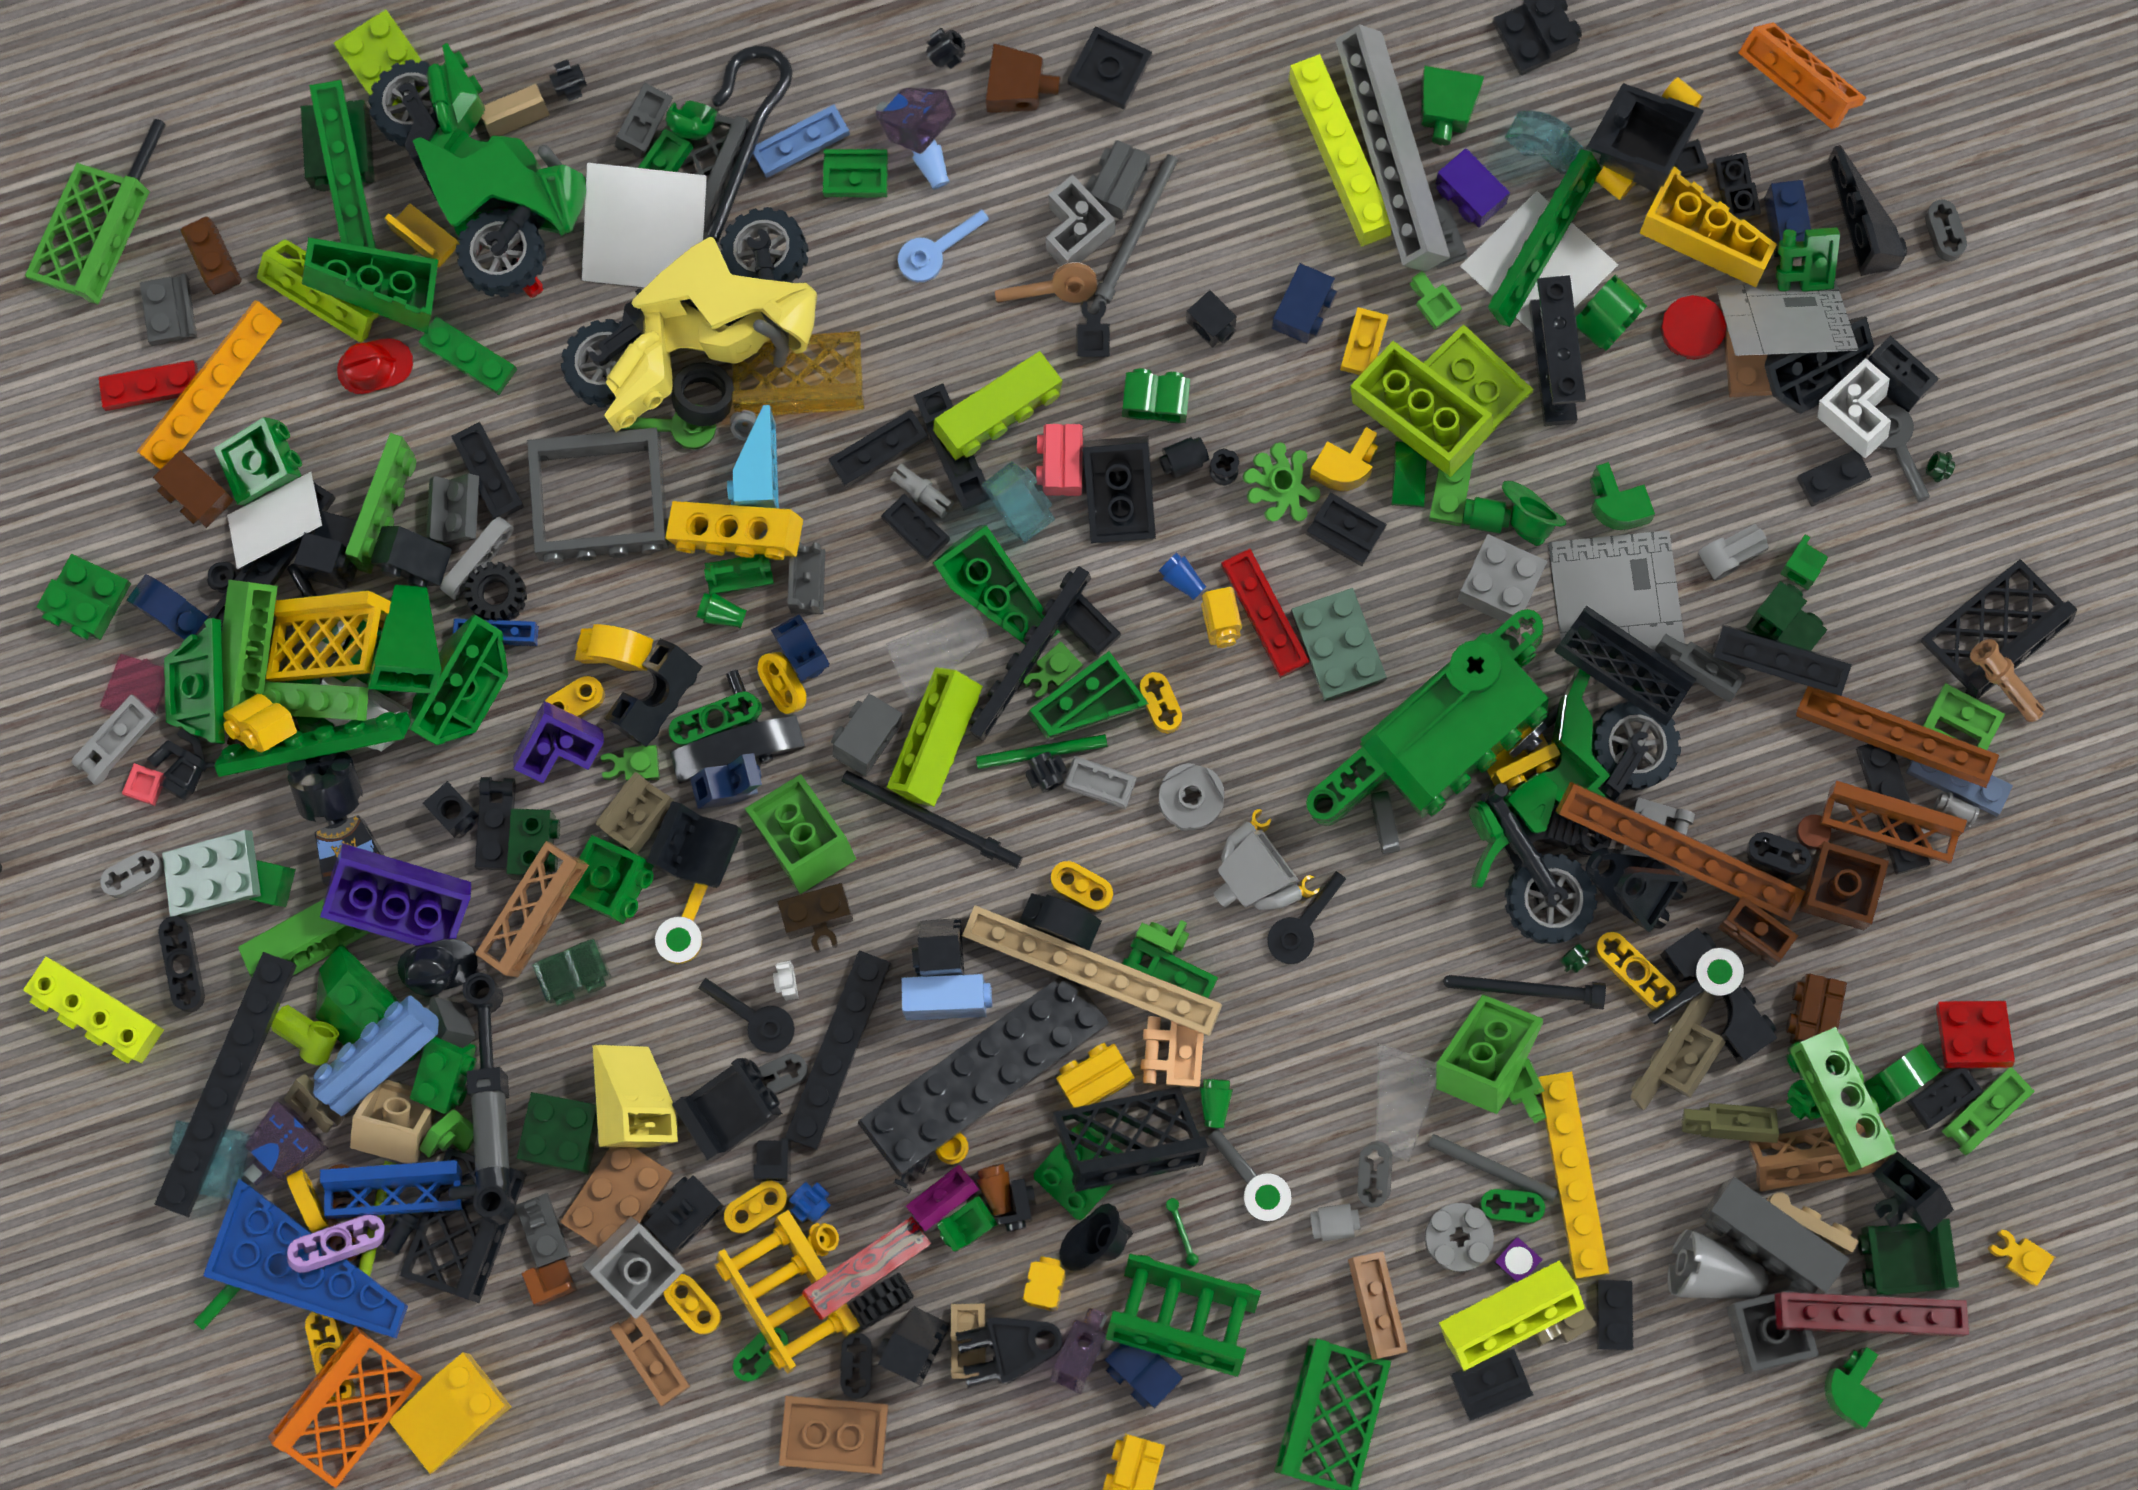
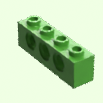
[1789,1027,1897,1174]

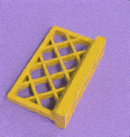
[265,591,391,682]

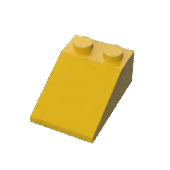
[389,1352,512,1474]

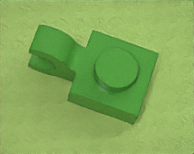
[1410,271,1462,330]
[1509,1058,1547,1124]

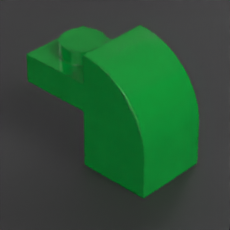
[1590,462,1655,530]
[1863,1043,1942,1114]
[1825,1347,1883,1429]

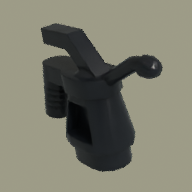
[147,728,238,801]

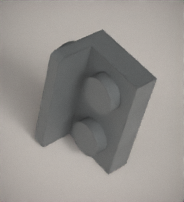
[426,473,479,546]

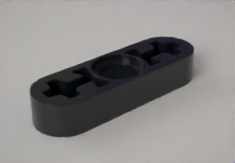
[158,916,205,1012]

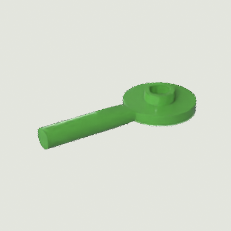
[612,404,716,449]

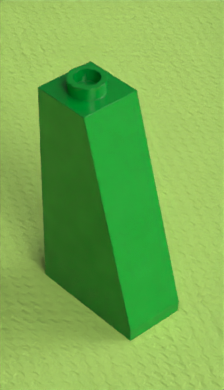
[368,585,442,694]

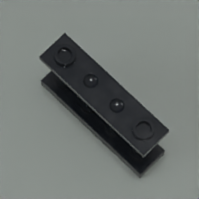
[1529,275,1586,426]

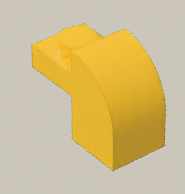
[1310,427,1379,491]
[574,624,654,671]

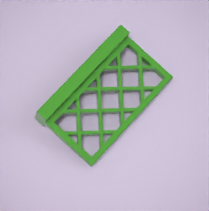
[25,163,150,305]

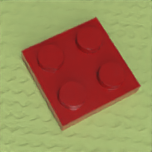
[1936,1001,2015,1068]

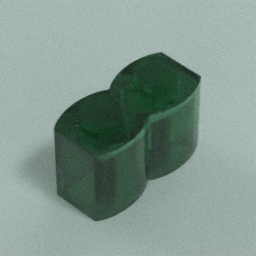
[532,938,612,1006]

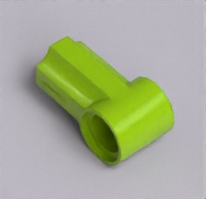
[271,1005,339,1066]

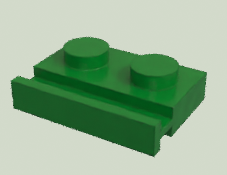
[823,149,888,197]

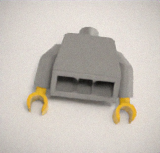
[1213,809,1320,910]

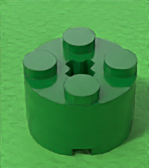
[1576,275,1647,351]

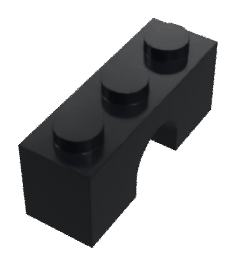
[604,638,703,747]

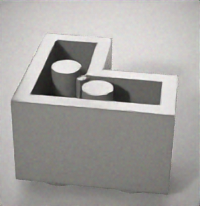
[1046,174,1115,266]

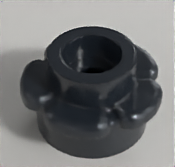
[207,562,239,593]

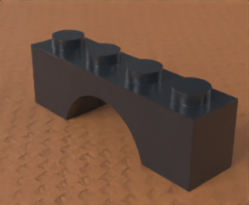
[1660,927,1777,1065]

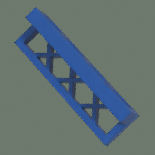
[320,1160,462,1219]

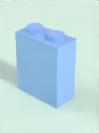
[901,974,992,1020]

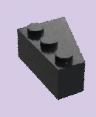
[912,918,965,977]
[876,1307,951,1386]

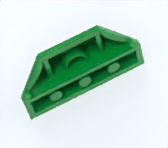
[408,614,508,745]
[315,944,422,1061]

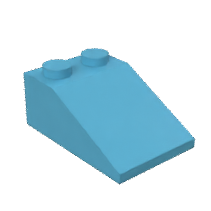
[727,405,779,508]

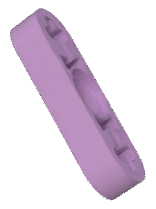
[287,1215,385,1273]

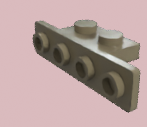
[1631,990,1726,1110]

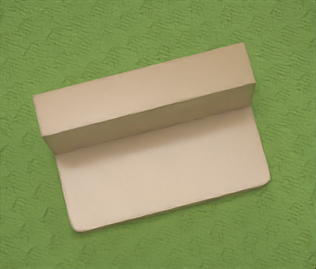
[482,84,550,138]

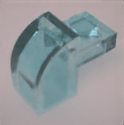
[1504,111,1583,174]

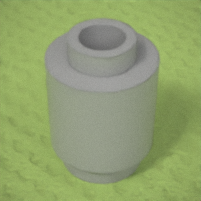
[1310,1203,1361,1241]

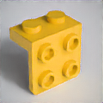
[1486,726,1561,790]

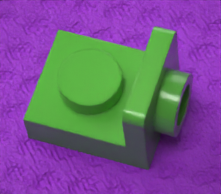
[1136,920,1190,955]
[419,1109,474,1157]

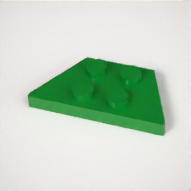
[164,618,225,744]

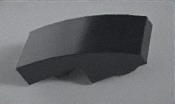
[1712,152,1761,219]

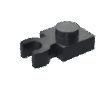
[1076,301,1110,357]

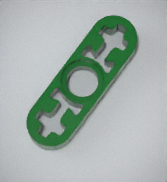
[669,691,762,746]

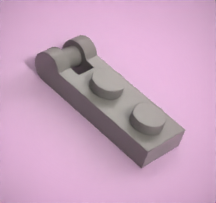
[71,694,159,785]

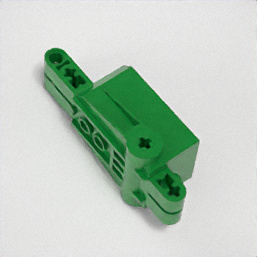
[1306,609,1549,826]

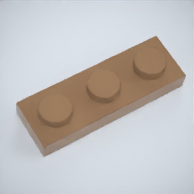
[1348,1251,1408,1360]

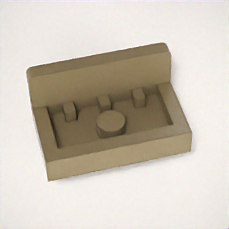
[596,772,675,854]

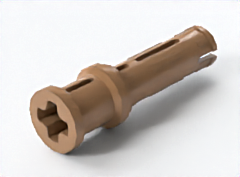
[1970,639,2045,722]

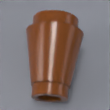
[977,1163,1013,1216]

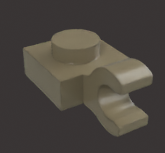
[284,1074,345,1133]
[1533,1305,1596,1346]

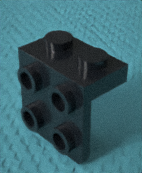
[646,801,742,888]

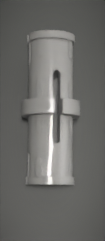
[890,464,954,518]

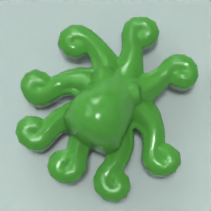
[1242,442,1320,522]

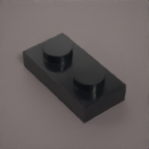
[1797,450,1872,507]
[1596,1280,1633,1350]

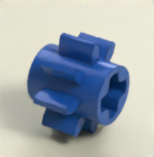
[789,1182,831,1224]

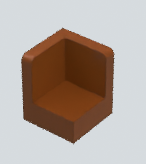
[522,1259,577,1306]

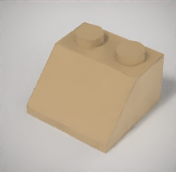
[350,1079,436,1164]

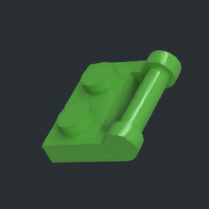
[1922,683,2005,750]

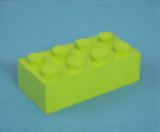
[1350,341,1493,477]

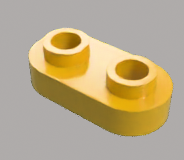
[757,652,806,714]
[545,676,605,718]
[1051,861,1113,912]
[724,1181,788,1234]
[664,1274,721,1335]

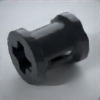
[1210,448,1240,486]

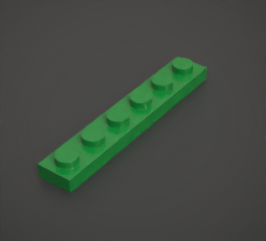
[309,80,376,249]
[1488,149,1602,327]
[214,711,411,777]

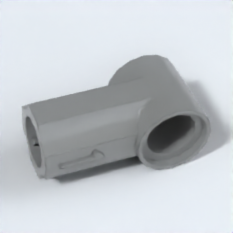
[1698,524,1769,581]

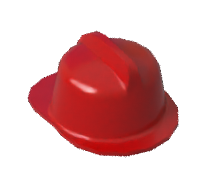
[337,338,413,394]

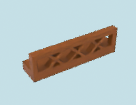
[1820,780,1967,864]

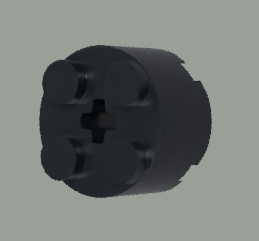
[287,751,363,822]

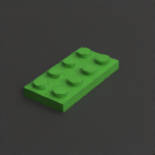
[345,433,416,574]

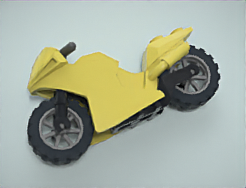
[561,207,817,432]

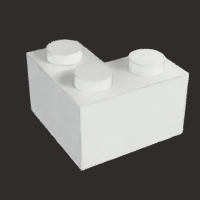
[1817,358,1891,458]

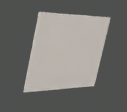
[227,472,322,569]

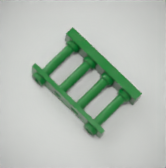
[1105,1253,1261,1377]

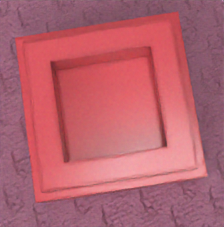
[122,763,164,806]

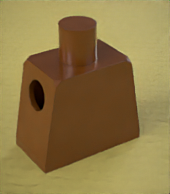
[986,44,1060,113]

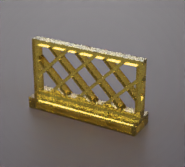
[732,331,865,416]

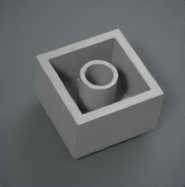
[1457,534,1548,623]
[582,1216,685,1319]

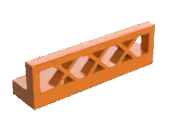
[1738,22,1866,129]

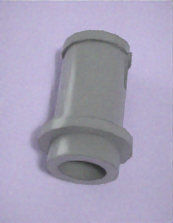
[1933,792,1980,827]

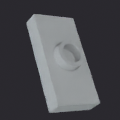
[1063,756,1137,810]

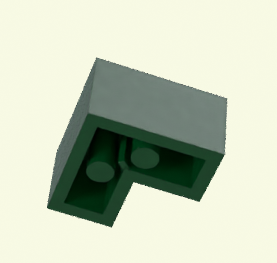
[1746,581,1828,650]

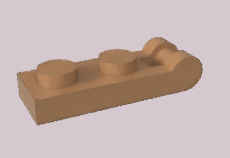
[610,1313,691,1407]

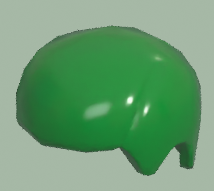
[665,101,718,140]

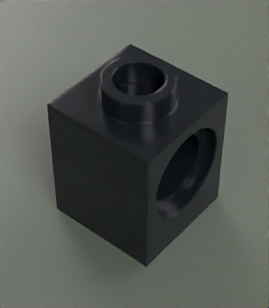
[1186,290,1237,348]
[423,781,478,838]

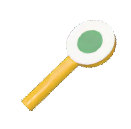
[655,883,708,964]

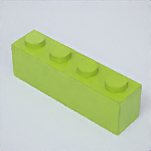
[933,351,1063,460]
[886,667,983,807]

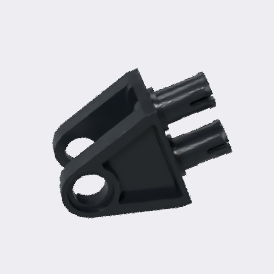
[1586,848,1687,932]
[955,1317,1063,1388]

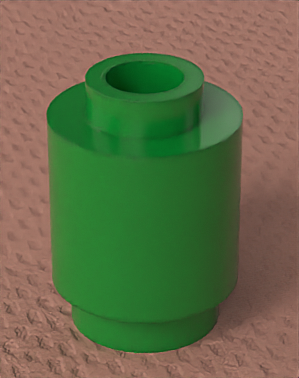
[1462,497,1511,534]

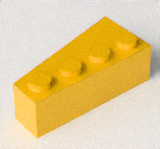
[1639,166,1777,287]

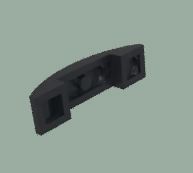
[914,383,993,511]
[670,716,806,784]

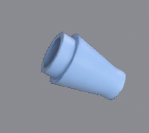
[912,139,950,189]

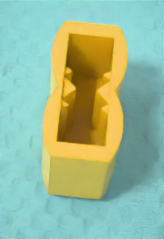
[1201,587,1242,648]
[223,694,297,752]

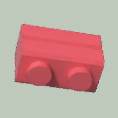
[1036,424,1083,496]

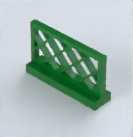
[1274,1338,1391,1490]

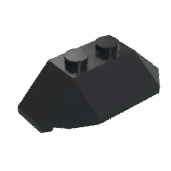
[1764,316,1874,414]

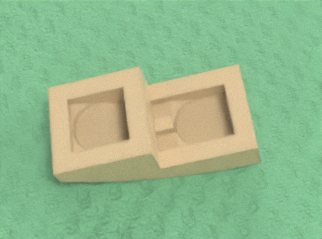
[951,1304,986,1379]

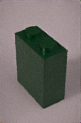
[300,100,375,191]

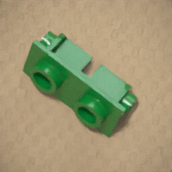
[704,554,774,595]

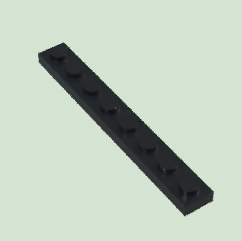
[154,952,297,1218]

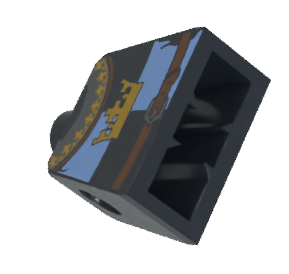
[315,815,385,886]

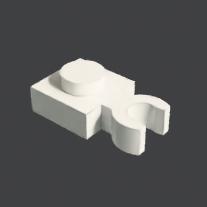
[773,961,799,1001]

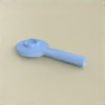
[898,209,989,283]

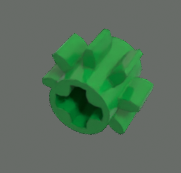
[1786,1079,1821,1120]

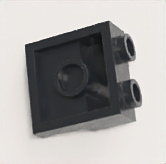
[1492,0,1582,76]

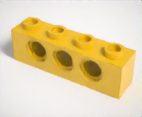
[665,501,804,560]

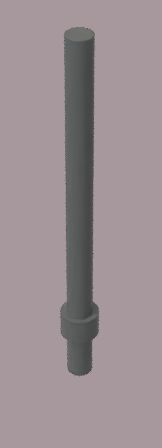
[1085,154,1178,319]

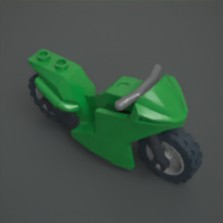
[368,43,586,297]

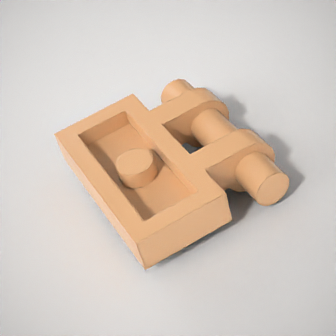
[1140,1016,1204,1088]

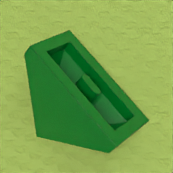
[1391,441,1427,507]

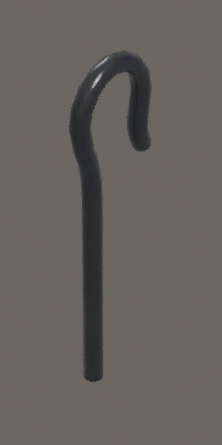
[707,45,793,243]

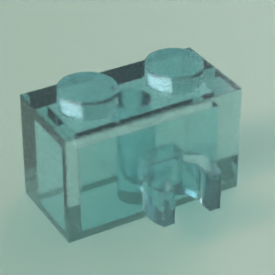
[981,461,1055,543]

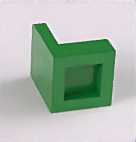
[1780,534,1828,590]
[249,860,296,907]

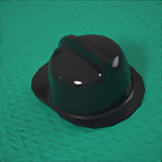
[397,938,478,996]
[1059,1203,1133,1271]

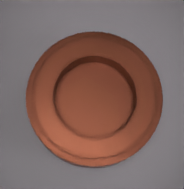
[1796,814,1831,849]

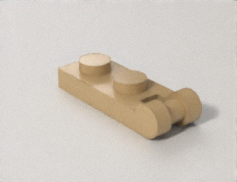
[1766,1192,1859,1255]

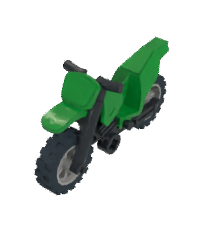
[1469,668,1681,944]

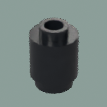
[1159,437,1209,479]

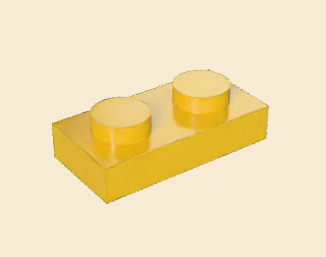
[1340,307,1389,375]

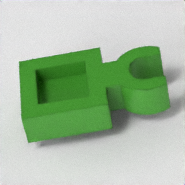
[1023,642,1083,700]
[601,745,660,781]

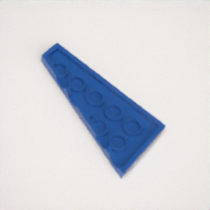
[203,1178,408,1339]

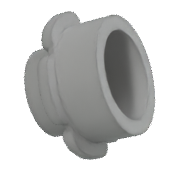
[730,410,757,441]

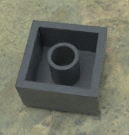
[1726,1288,1819,1374]

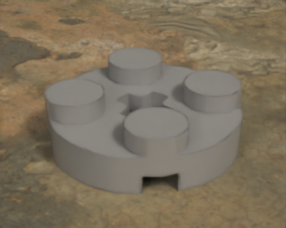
[1159,763,1225,831]
[1425,1203,1494,1272]

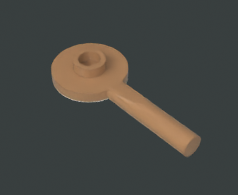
[995,262,1097,303]

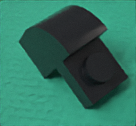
[1019,893,1102,951]

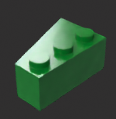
[1027,651,1149,739]

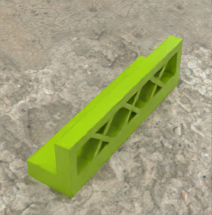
[256,239,380,343]

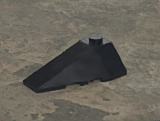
[1828,145,1907,276]

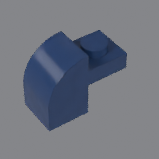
[126,574,208,640]
[771,614,830,682]
[690,753,762,809]

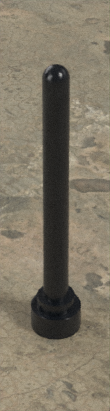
[1443,975,1606,1010]

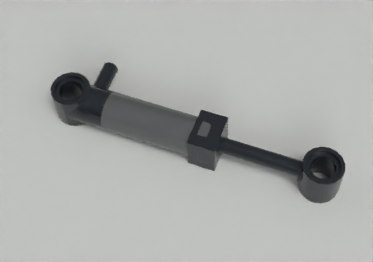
[449,972,515,1225]

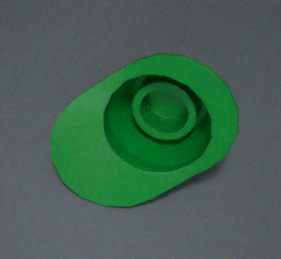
[1502,481,1567,546]

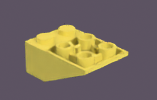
[593,1045,678,1147]

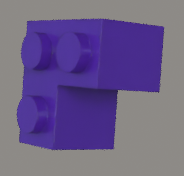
[513,701,604,783]

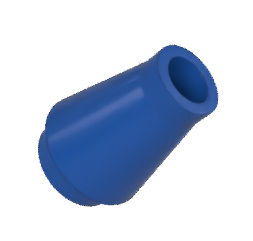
[1159,552,1207,600]

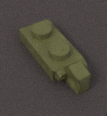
[1681,1103,1779,1143]

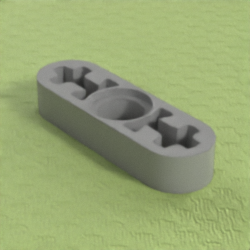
[440,517,514,600]

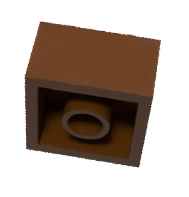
[1799,841,1889,931]

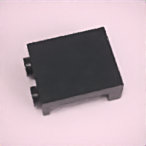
[672,1058,782,1161]

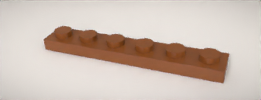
[1796,686,1999,788]

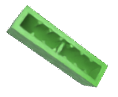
[222,580,278,712]
[238,898,370,977]

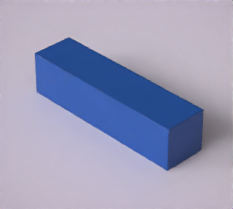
[453,619,539,646]

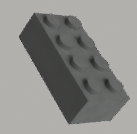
[1700,1177,1849,1294]

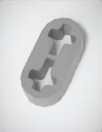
[100,850,164,898]

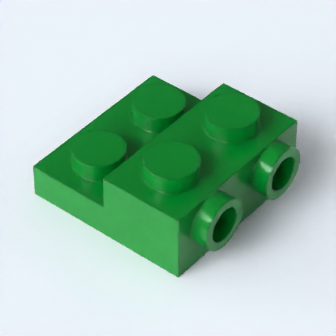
[214,417,302,506]
[36,554,132,640]
[569,835,654,924]

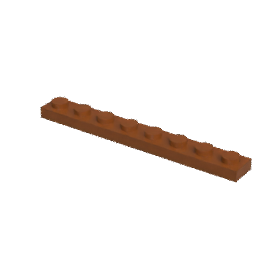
[1555,781,1806,921]

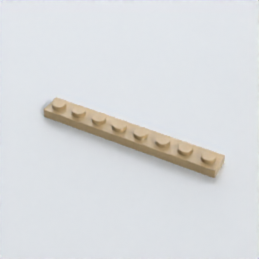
[962,905,1222,1036]

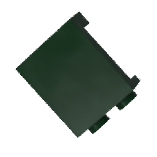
[1857,1218,1959,1296]

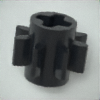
[926,28,966,69]
[549,59,587,101]
[1025,752,1067,793]

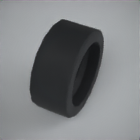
[671,362,734,426]

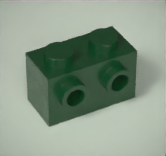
[506,808,560,881]

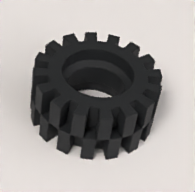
[464,562,527,621]
[848,1273,914,1330]

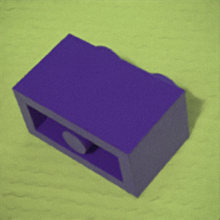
[1435,148,1510,228]

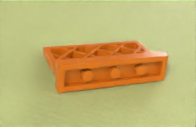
[268,1326,423,1488]

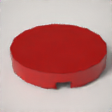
[1661,295,1727,360]

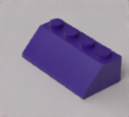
[320,843,471,946]

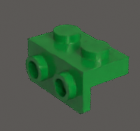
[410,1036,477,1114]

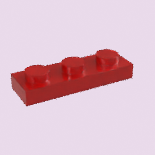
[98,360,198,411]

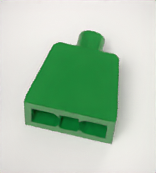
[1421,66,1484,146]

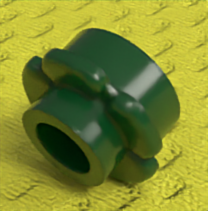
[1926,451,1955,482]
[1559,943,1590,973]

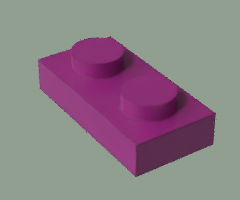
[906,1164,979,1231]

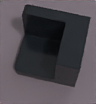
[754,1138,791,1182]

